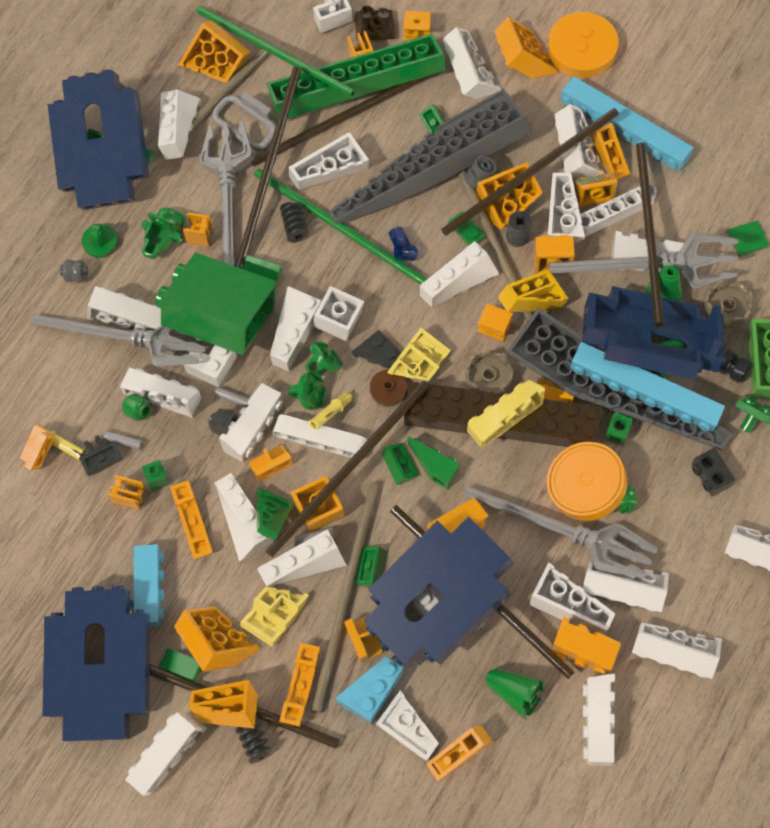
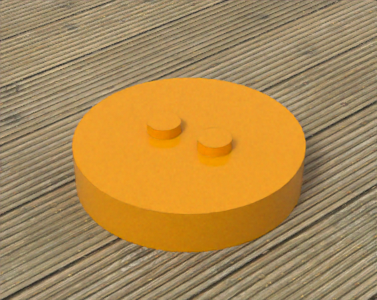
[548,12,618,78]
[547,442,628,521]

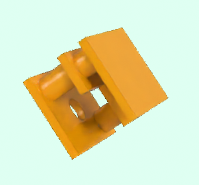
[403,11,431,41]
[347,31,373,57]
[183,213,213,247]
[477,303,513,342]
[107,475,147,510]

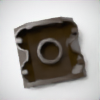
[354,5,395,41]

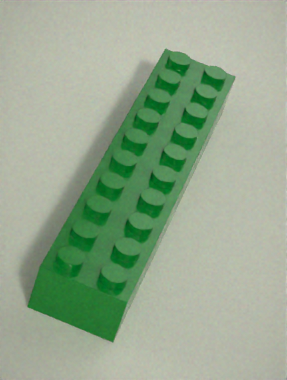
[266,33,446,118]

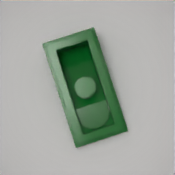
[158,648,202,682]

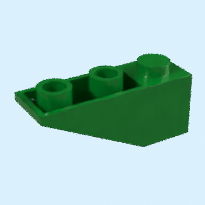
[407,437,459,489]

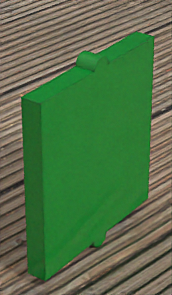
[727,221,769,256]

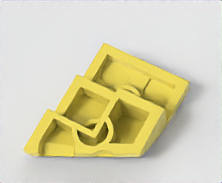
[387,327,451,381]
[240,586,309,647]

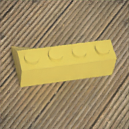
[467,380,545,449]

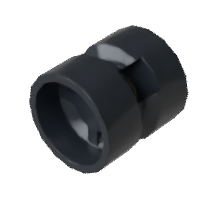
[718,349,752,384]

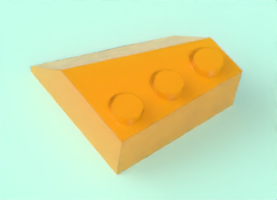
[494,17,558,79]
[178,20,252,83]
[476,162,543,230]
[174,606,260,672]
[552,616,621,675]

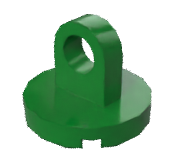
[81,224,118,258]
[306,340,342,376]
[288,372,326,410]

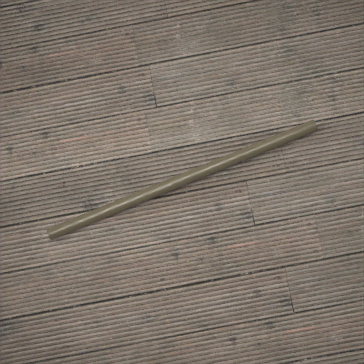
[132,42,271,189]
[457,169,533,322]
[312,482,379,713]

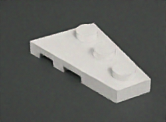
[376,690,439,762]

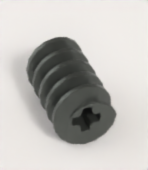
[280,202,309,243]
[506,211,532,247]
[235,716,272,764]

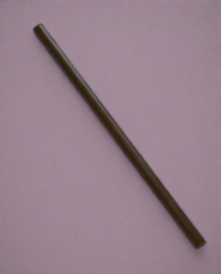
[235,67,302,269]
[251,73,438,166]
[441,108,619,236]
[636,143,664,327]
[265,381,429,558]
[390,505,575,679]
[150,664,340,749]

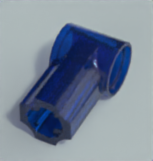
[388,226,418,261]

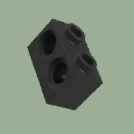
[691,447,736,497]

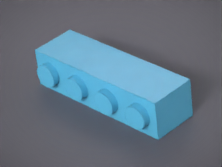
[134,544,165,628]

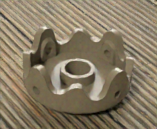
[704,279,753,327]
[465,350,513,394]

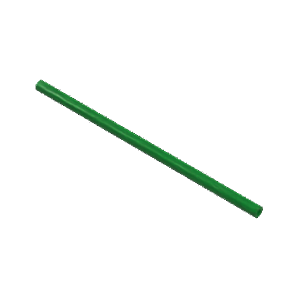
[197,6,356,98]
[254,168,427,285]

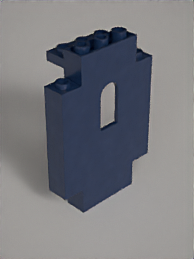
[47,69,149,210]
[582,286,726,380]
[364,516,514,668]
[42,586,150,742]

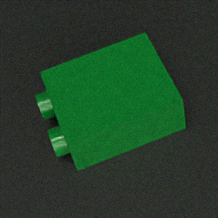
[155,252,277,355]

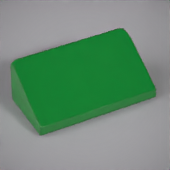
[419,104,446,133]
[243,255,282,285]
[382,443,419,485]
[356,547,387,587]

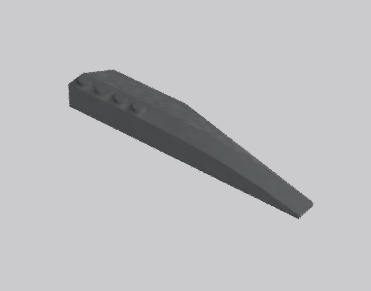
[329,89,531,224]
[506,308,732,450]

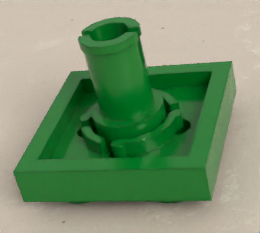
[735,395,770,433]

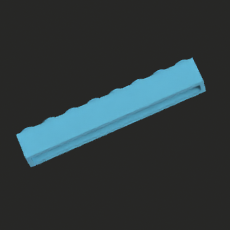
[560,76,693,172]
[570,342,725,431]

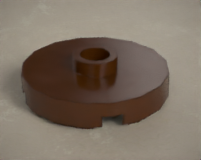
[370,370,407,406]

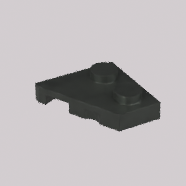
[352,330,401,369]

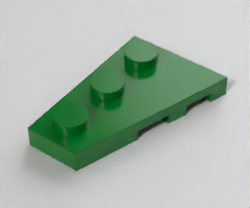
[257,487,294,540]

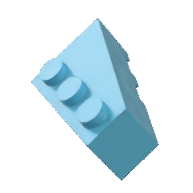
[335,657,404,724]

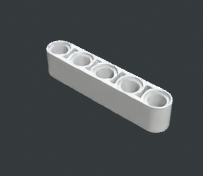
[580,184,657,236]
[273,415,367,458]

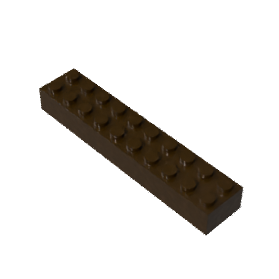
[404,381,601,447]

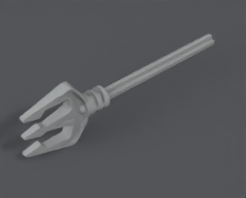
[200,121,254,266]
[549,231,739,288]
[30,314,205,366]
[464,486,658,578]

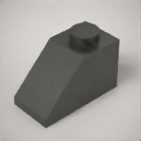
[208,408,238,436]

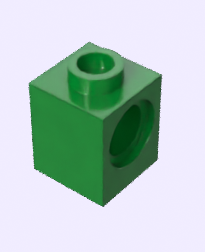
[605,412,633,446]
[142,460,170,491]

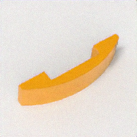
[170,480,213,560]
[279,643,320,727]

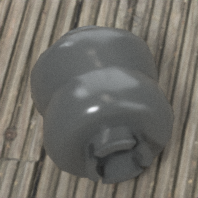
[60,259,88,283]

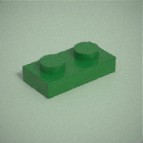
[448,211,486,246]

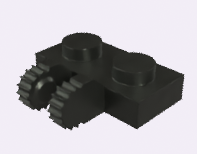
[79,435,123,477]

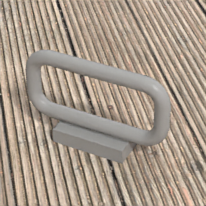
[212,91,276,150]

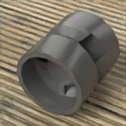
[464,155,497,189]

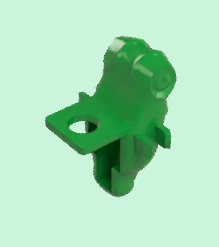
[141,207,186,259]

